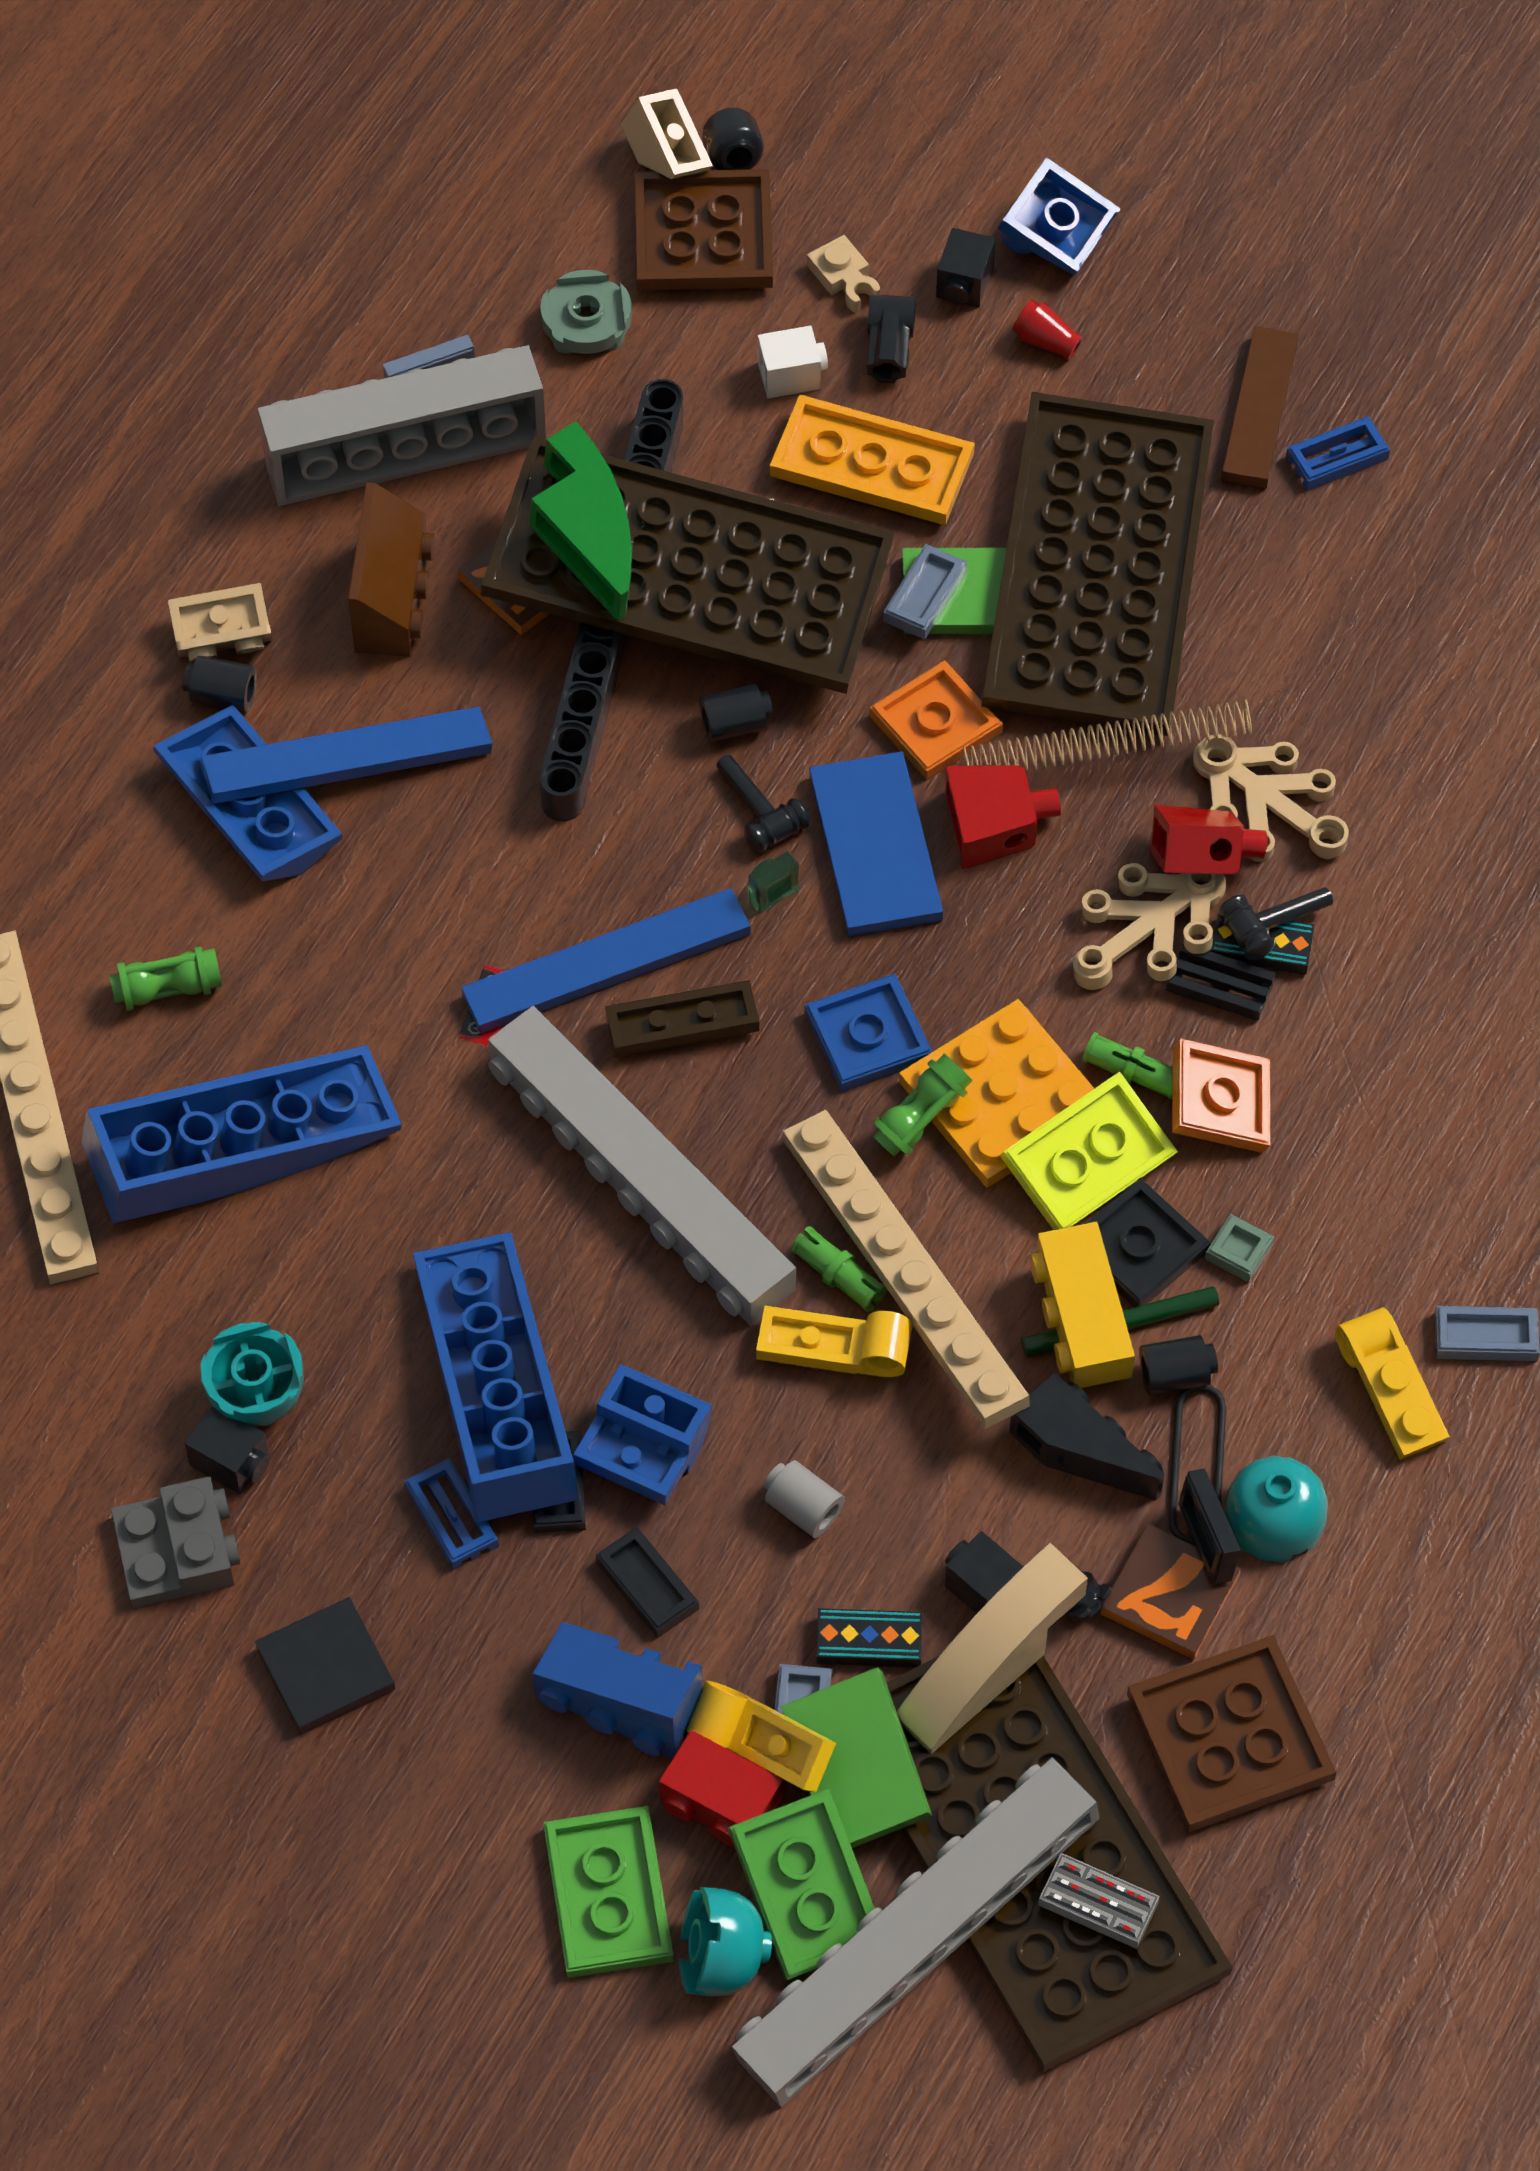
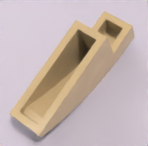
[897,1543,1088,1754]

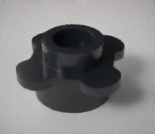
[1066,1571,1112,1621]

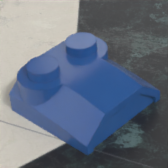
[998,157,1120,276]

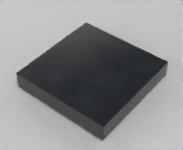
[1086,1178,1211,1307]
[255,1597,395,1734]

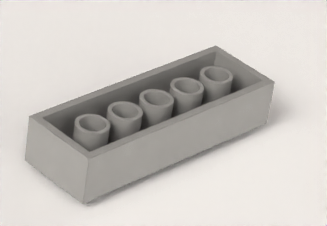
[258,345,546,507]

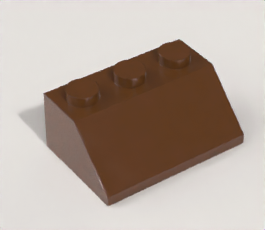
[348,482,435,657]

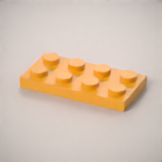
[770,394,975,525]

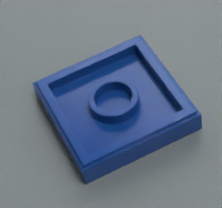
[804,973,933,1092]

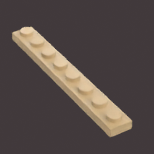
[0,930,99,1285]
[783,1110,1030,1429]

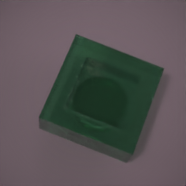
[748,851,799,914]

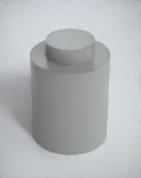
[763,1460,845,1538]

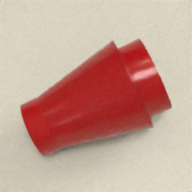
[1012,299,1083,360]

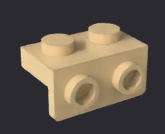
[168,583,272,663]

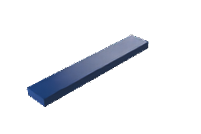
[201,706,492,804]
[461,888,751,1034]

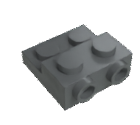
[111,1476,240,1608]

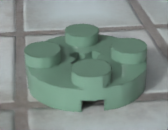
[540,270,632,354]

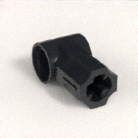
[867,294,916,383]

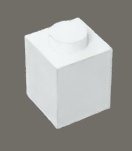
[758,326,828,399]

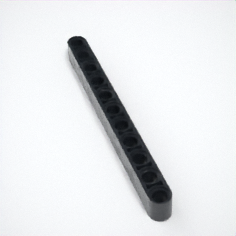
[540,379,683,821]

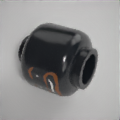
[702,108,764,170]

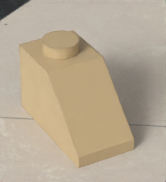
[621,89,713,179]

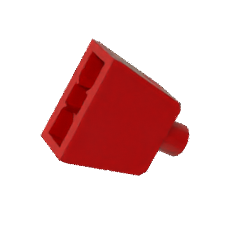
[945,765,1061,869]
[1150,805,1267,874]

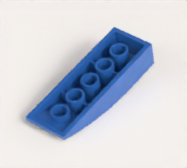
[81,1045,402,1223]
[413,1232,579,1522]

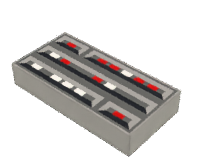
[1038,1853,1160,1949]

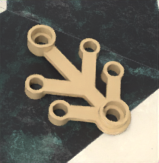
[1193,734,1349,862]
[1073,863,1226,990]

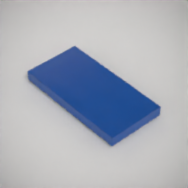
[809,751,943,937]

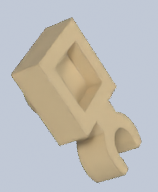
[807,235,880,313]

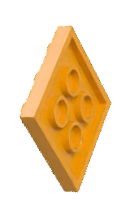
[899,999,1094,1188]

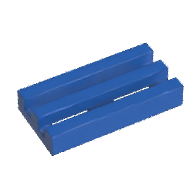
[1286,416,1390,491]
[404,1458,499,1570]

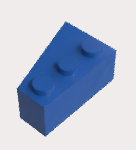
[533,1622,703,1759]

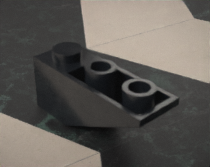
[1009,1373,1165,1500]

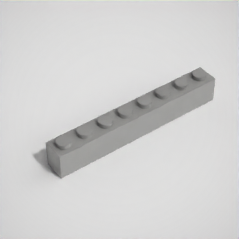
[488,1006,796,1326]
[732,1757,1100,2108]

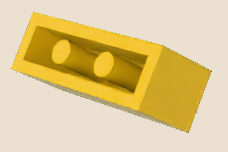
[1030,1222,1135,1388]

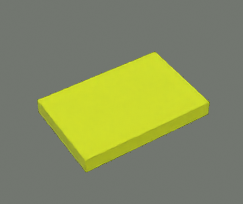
[1000,1072,1178,1230]

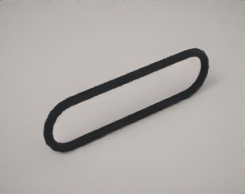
[1168,1385,1226,1545]

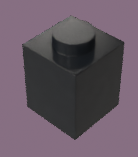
[936,228,996,308]
[185,1406,270,1494]
[945,1530,1024,1614]

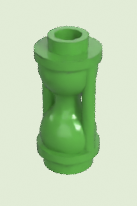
[109,946,222,1011]
[873,1053,973,1157]

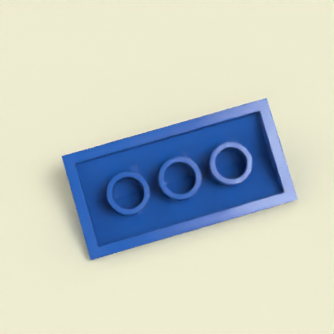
[153,705,342,881]

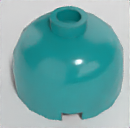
[200,1322,304,1427]
[1224,1456,1328,1562]
[679,1887,772,1996]

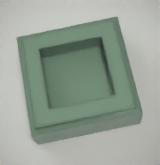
[1205,1214,1275,1283]

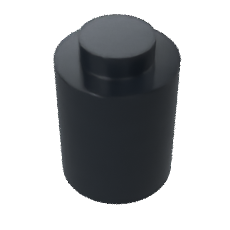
[182,655,257,712]
[699,683,773,743]
[1139,1335,1218,1396]

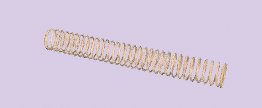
[963,699,1252,771]

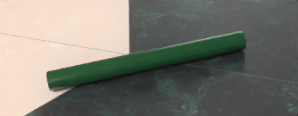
[1021,1286,1219,1358]

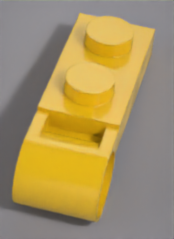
[756,1306,912,1377]
[1335,1307,1450,1460]
[686,1681,836,1792]

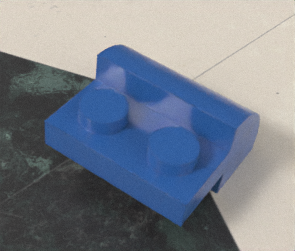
[573,1364,712,1505]

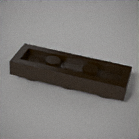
[605,980,760,1058]

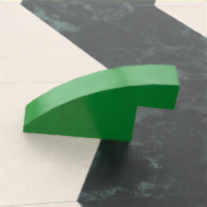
[529,421,632,621]

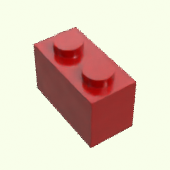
[659,1730,783,1847]

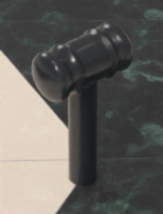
[716,755,810,853]
[1218,887,1333,960]

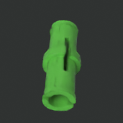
[1082,1032,1173,1100]
[791,1226,887,1312]

